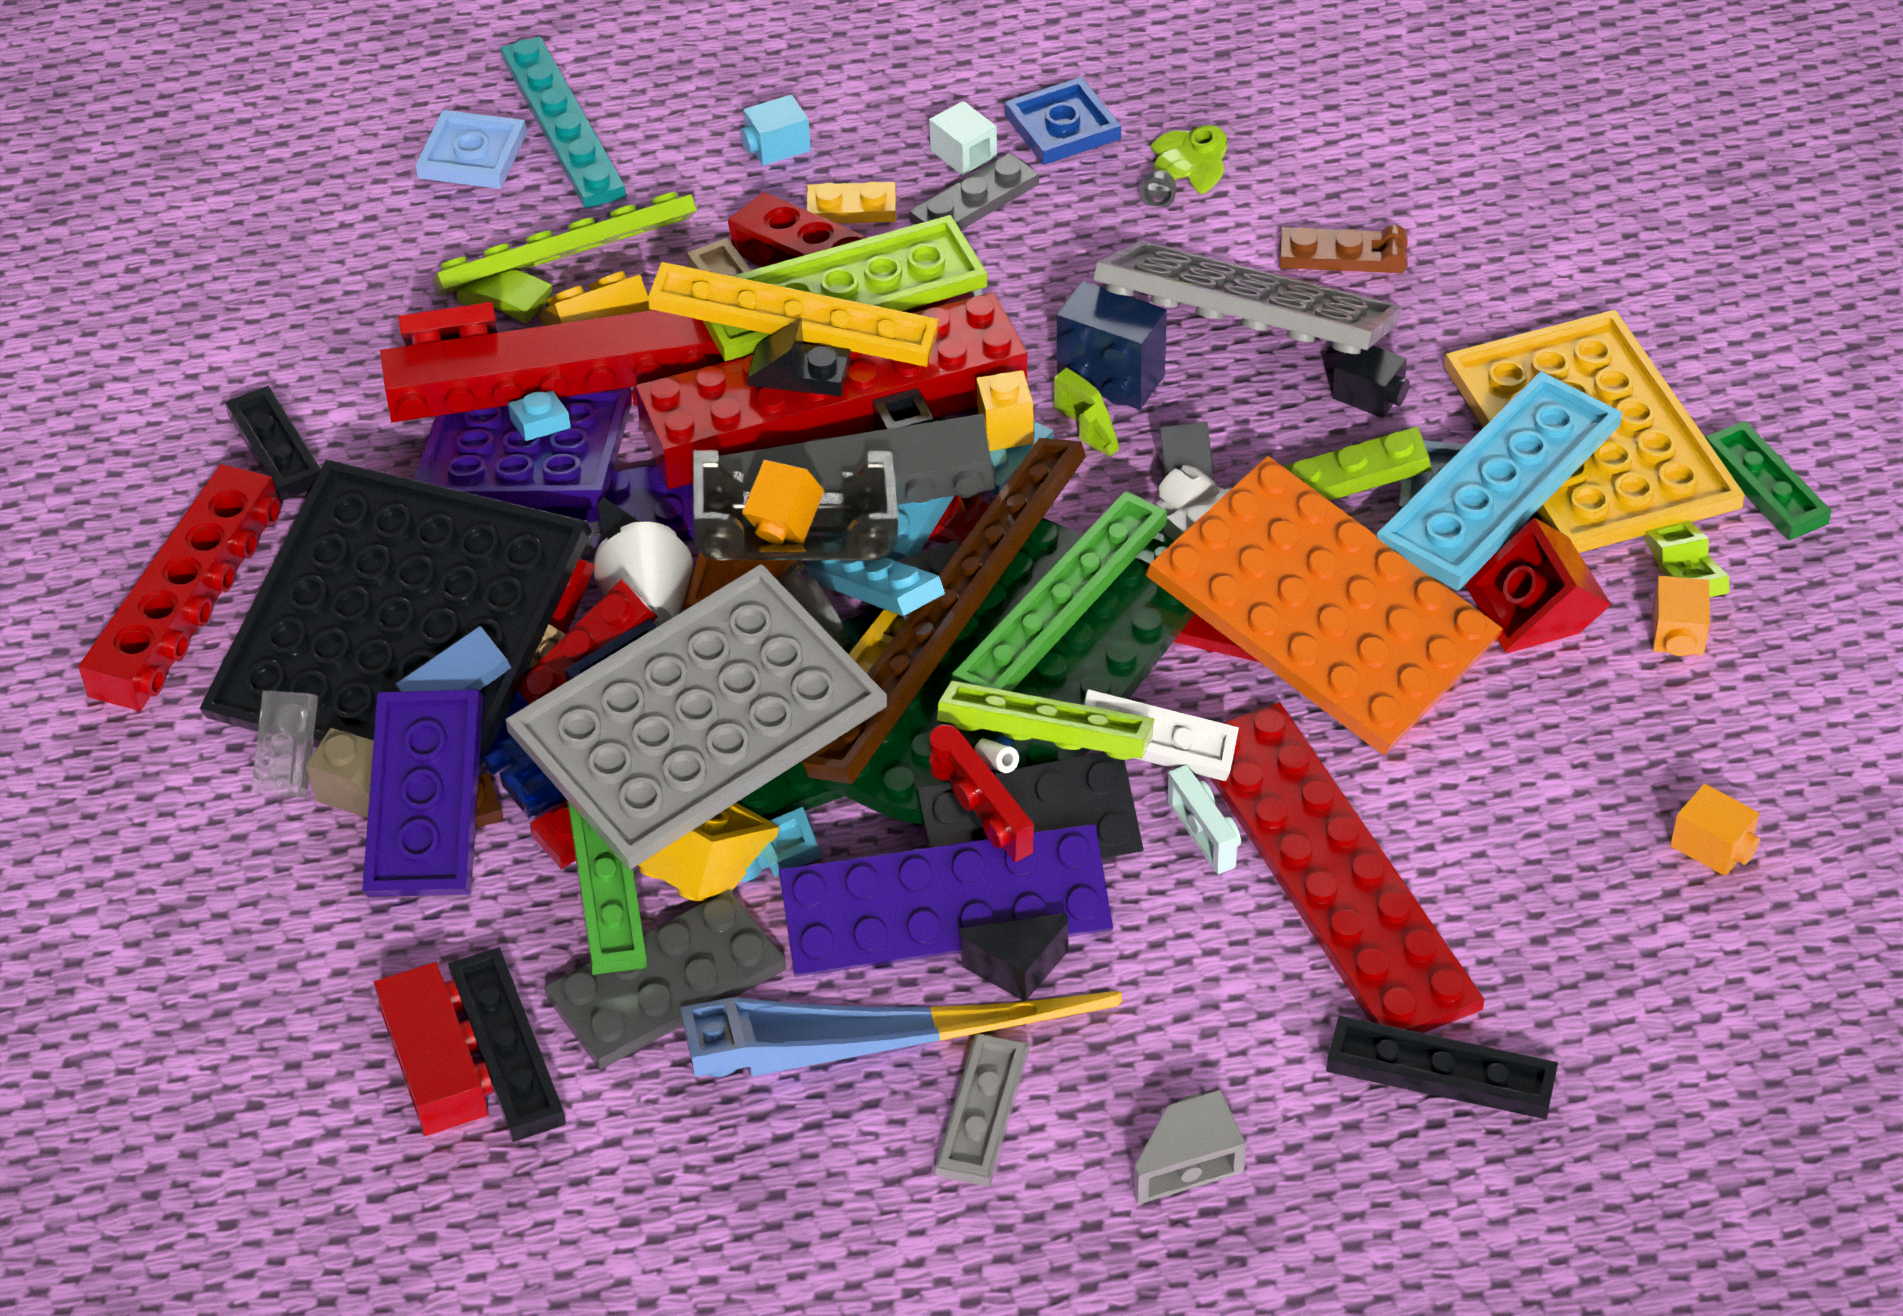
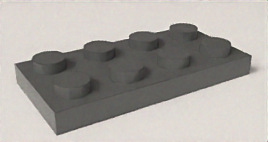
[544,890,786,1070]

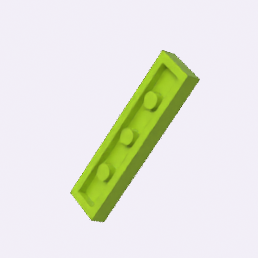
[937,681,1155,760]

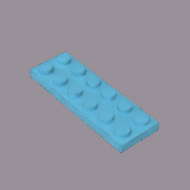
[1377,371,1622,591]

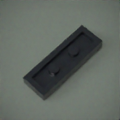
[225,386,321,501]

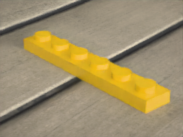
[648,262,939,367]

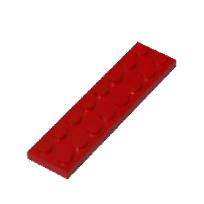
[1209,702,1485,1033]

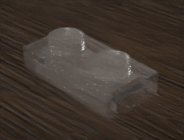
[251,690,318,798]

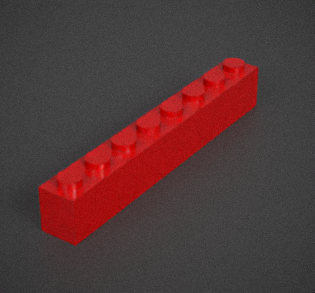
[380,310,755,423]

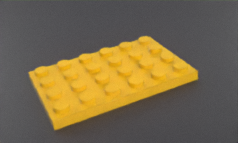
[1444,309,1745,553]

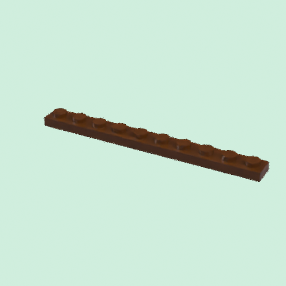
[802,438,1086,784]

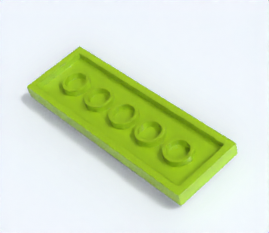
[702,215,988,362]

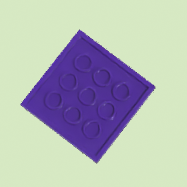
[414,388,632,510]

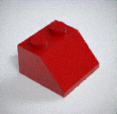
[1465,518,1611,653]

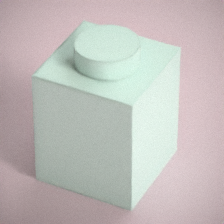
[929,101,997,176]

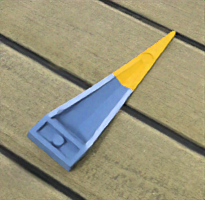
[680,991,1122,1077]

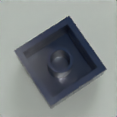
[1057,281,1167,410]

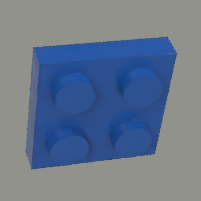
[1004,77,1121,165]

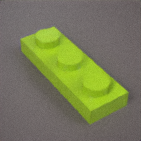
[1283,426,1432,501]

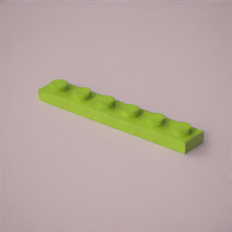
[432,191,697,296]

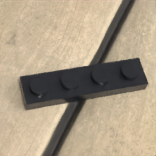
[448,947,566,1142]
[1326,1015,1558,1120]

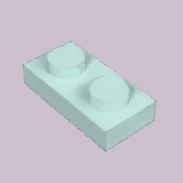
[1167,765,1241,875]

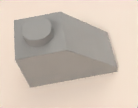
[1134,1090,1246,1204]

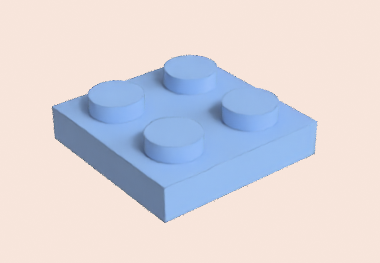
[416,110,527,189]

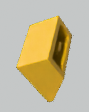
[537,271,652,326]

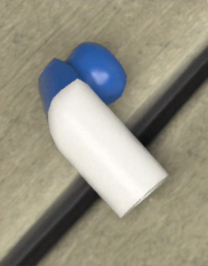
[974,736,1019,773]

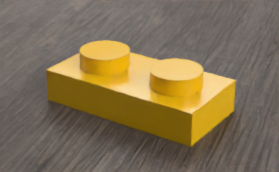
[807,182,896,224]

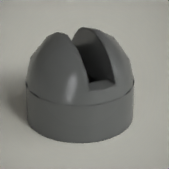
[1140,169,1177,207]

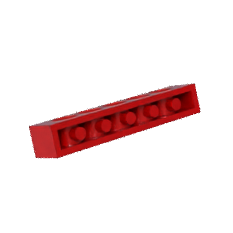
[728,192,972,313]
[78,464,281,712]

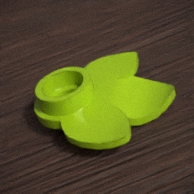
[1150,125,1228,194]

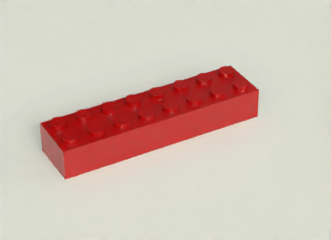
[635,292,1028,490]

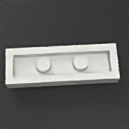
[1083,689,1239,781]

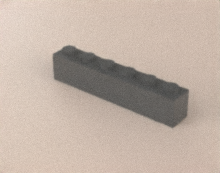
[695,414,995,532]

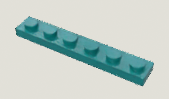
[500,36,626,209]

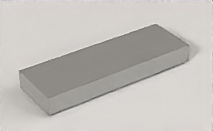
[935,1033,1029,1187]

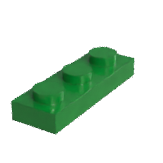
[1705,421,1832,541]

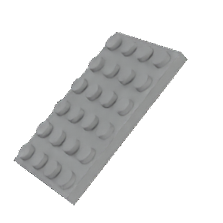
[1093,240,1402,354]
[506,564,887,870]

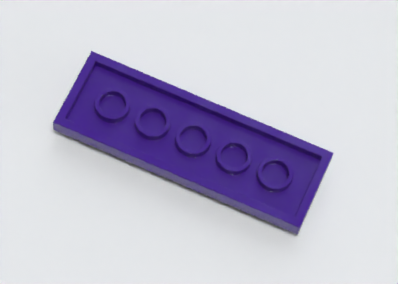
[779,824,1113,977]

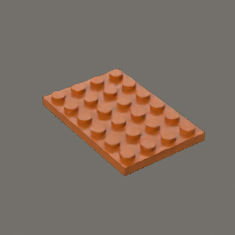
[1146,456,1503,756]

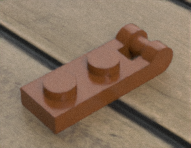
[1280,225,1408,273]

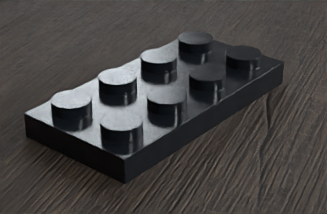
[915,752,1144,860]

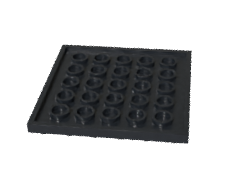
[199,459,592,773]

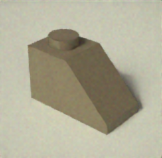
[306,728,374,818]

